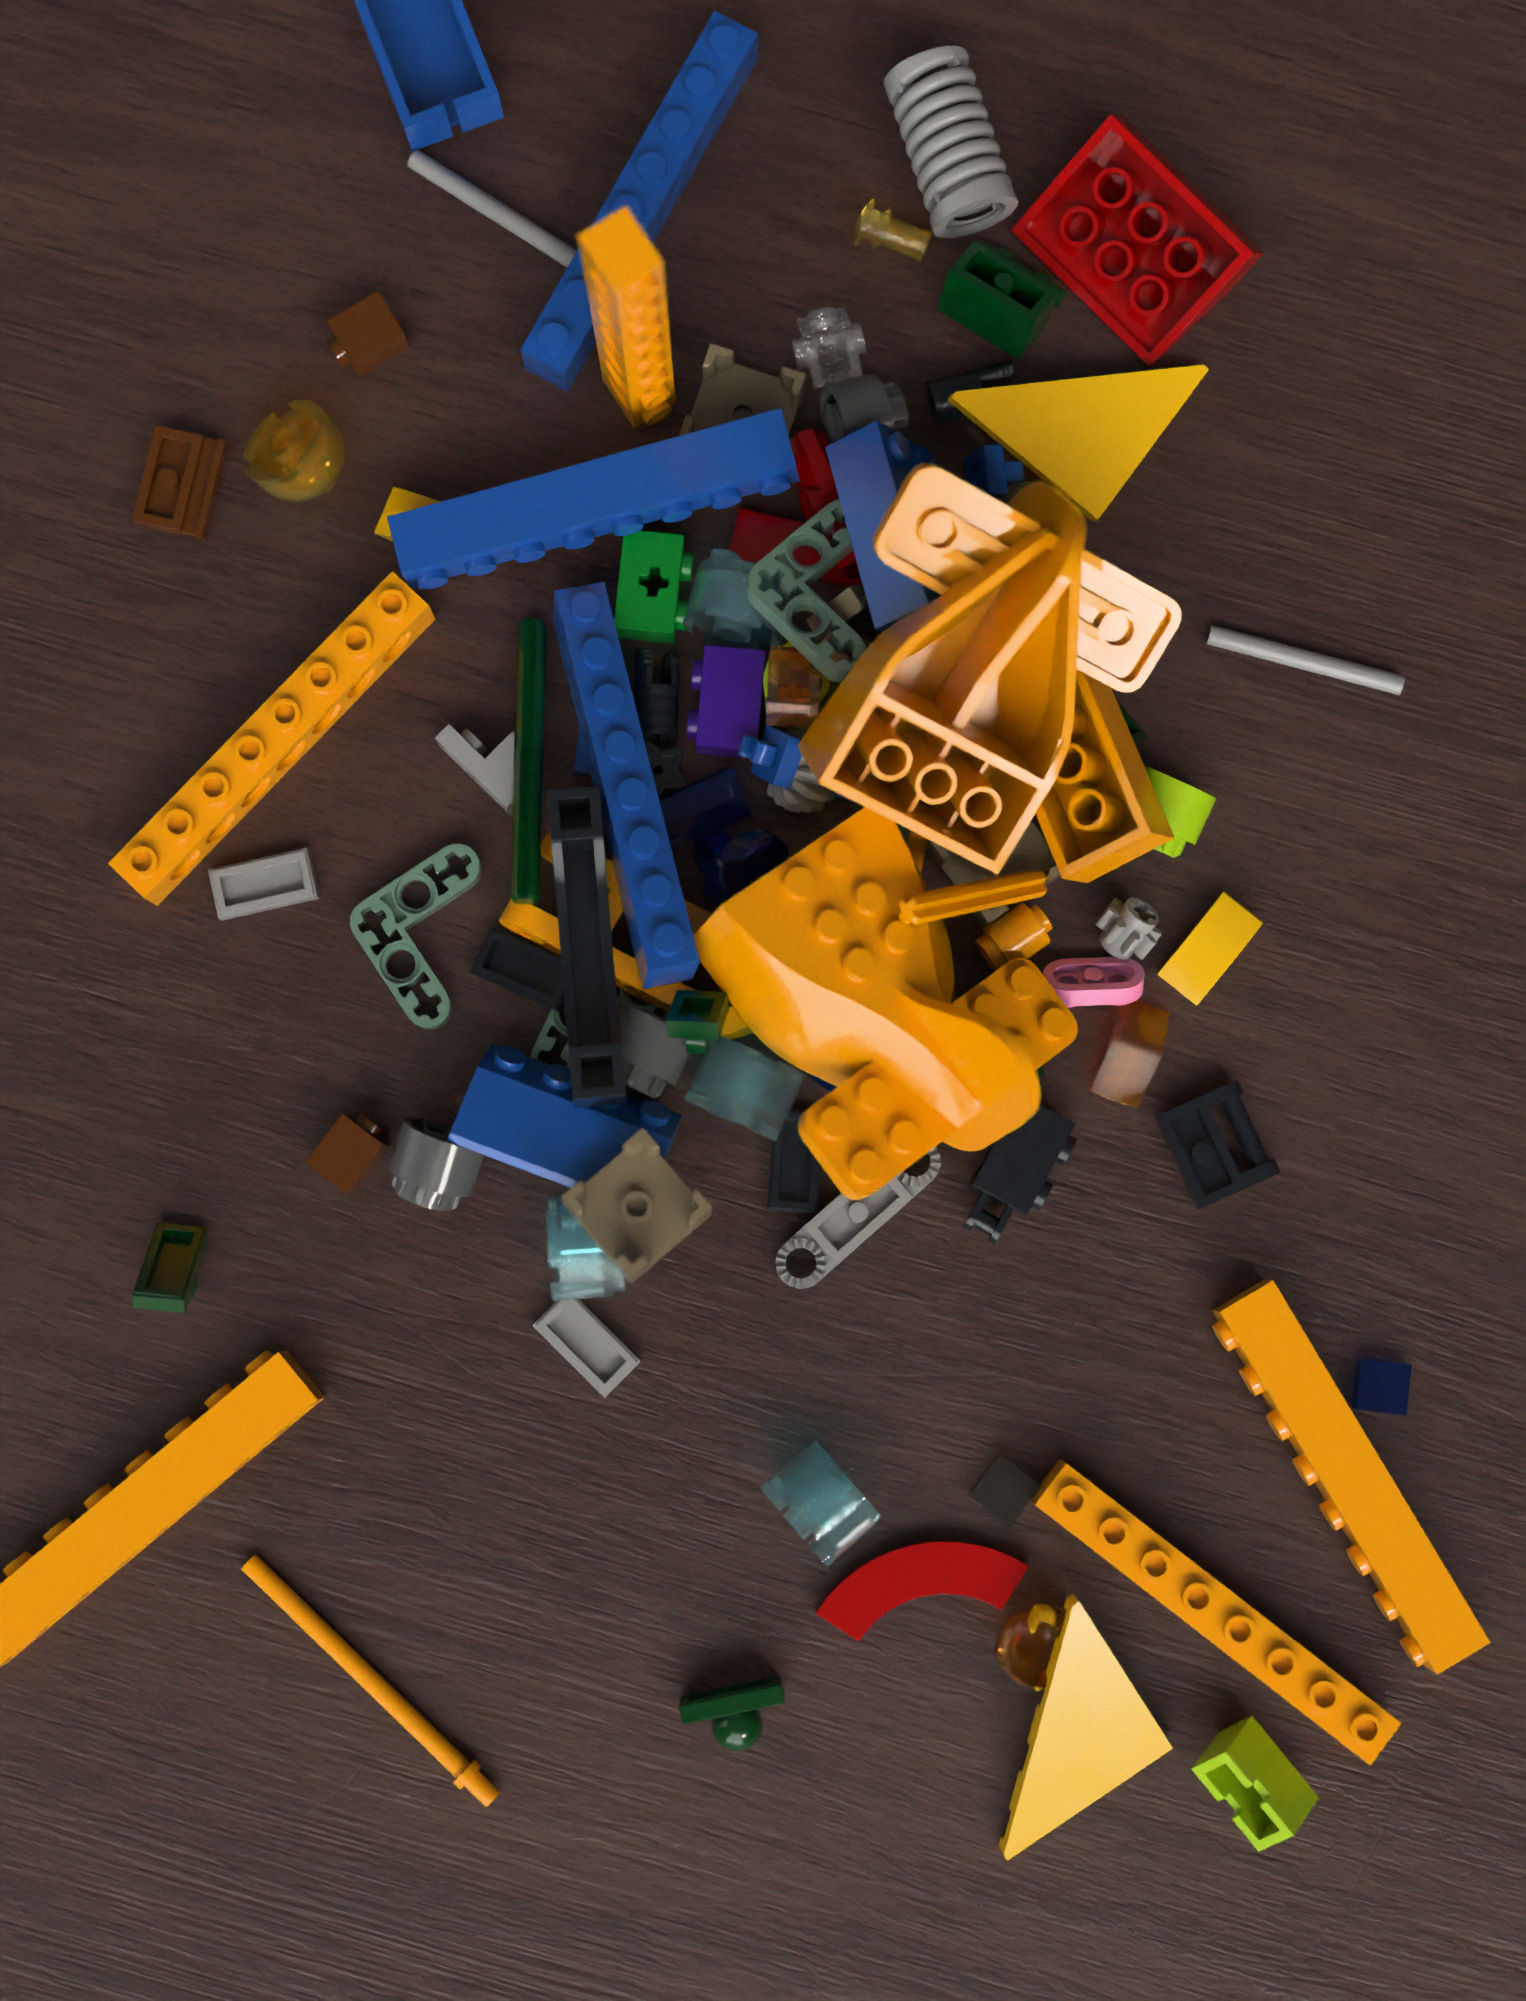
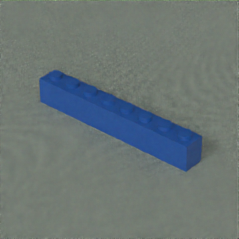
[520,10,758,392]
[387,408,800,589]
[552,582,699,989]

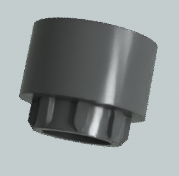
[818,374,909,445]
[618,1002,691,1099]
[388,1117,485,1211]

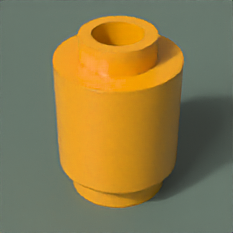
[974,902,1053,972]

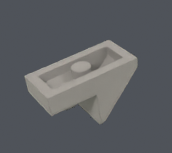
[435,724,515,816]

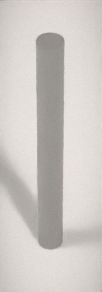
[407,149,577,267]
[1206,625,1405,695]

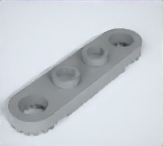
[775,1147,941,1289]

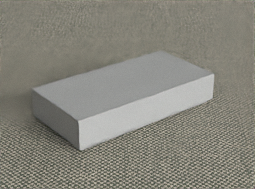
[208,848,320,921]
[532,1289,642,1398]

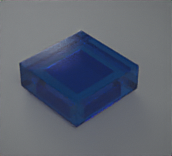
[1352,1357,1412,1416]

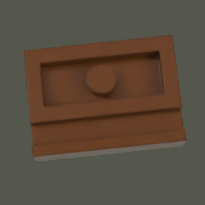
[132,425,229,541]

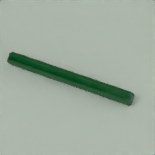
[510,618,547,904]

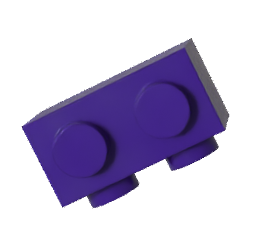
[687,645,766,759]

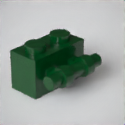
[937,240,1068,361]

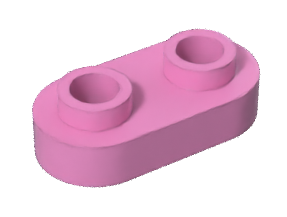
[1043,957,1145,1008]

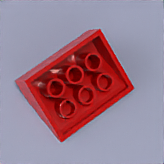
[1011,114,1264,367]

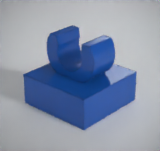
[963,445,1025,500]
[738,724,802,789]

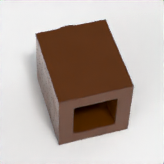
[326,291,410,378]
[305,1113,390,1195]

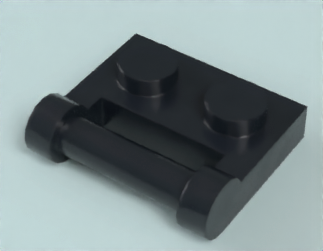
[1154,1080,1280,1209]

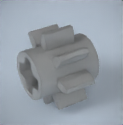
[1096,897,1162,960]

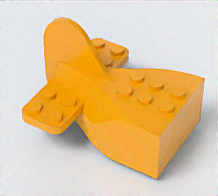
[797,463,1181,875]
[693,807,1078,1200]

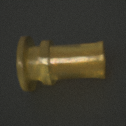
[853,197,932,262]

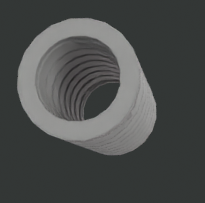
[884,45,1018,238]

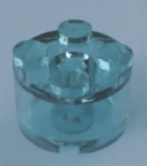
[683,548,794,654]
[684,1036,806,1142]
[546,1197,626,1301]
[760,1440,882,1567]

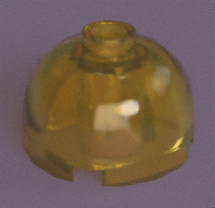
[244,399,346,503]

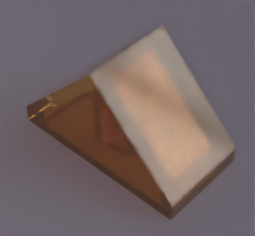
[766,646,820,728]
[1089,1001,1170,1109]

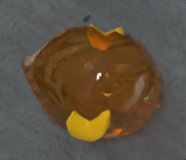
[994,1604,1066,1692]

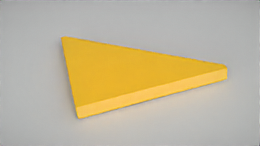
[947,365,1209,522]
[998,1594,1173,1861]

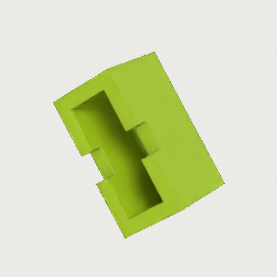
[1191,1715,1319,1852]

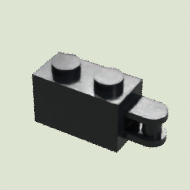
[963,1104,1077,1244]

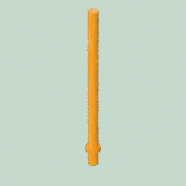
[241,1554,500,1808]

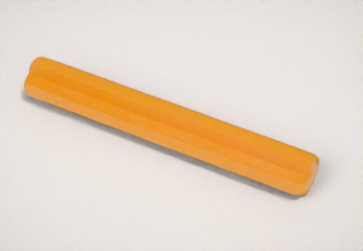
[898,869,1048,925]

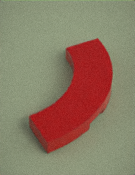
[815,1540,1029,1642]

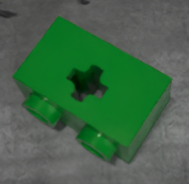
[614,531,694,645]

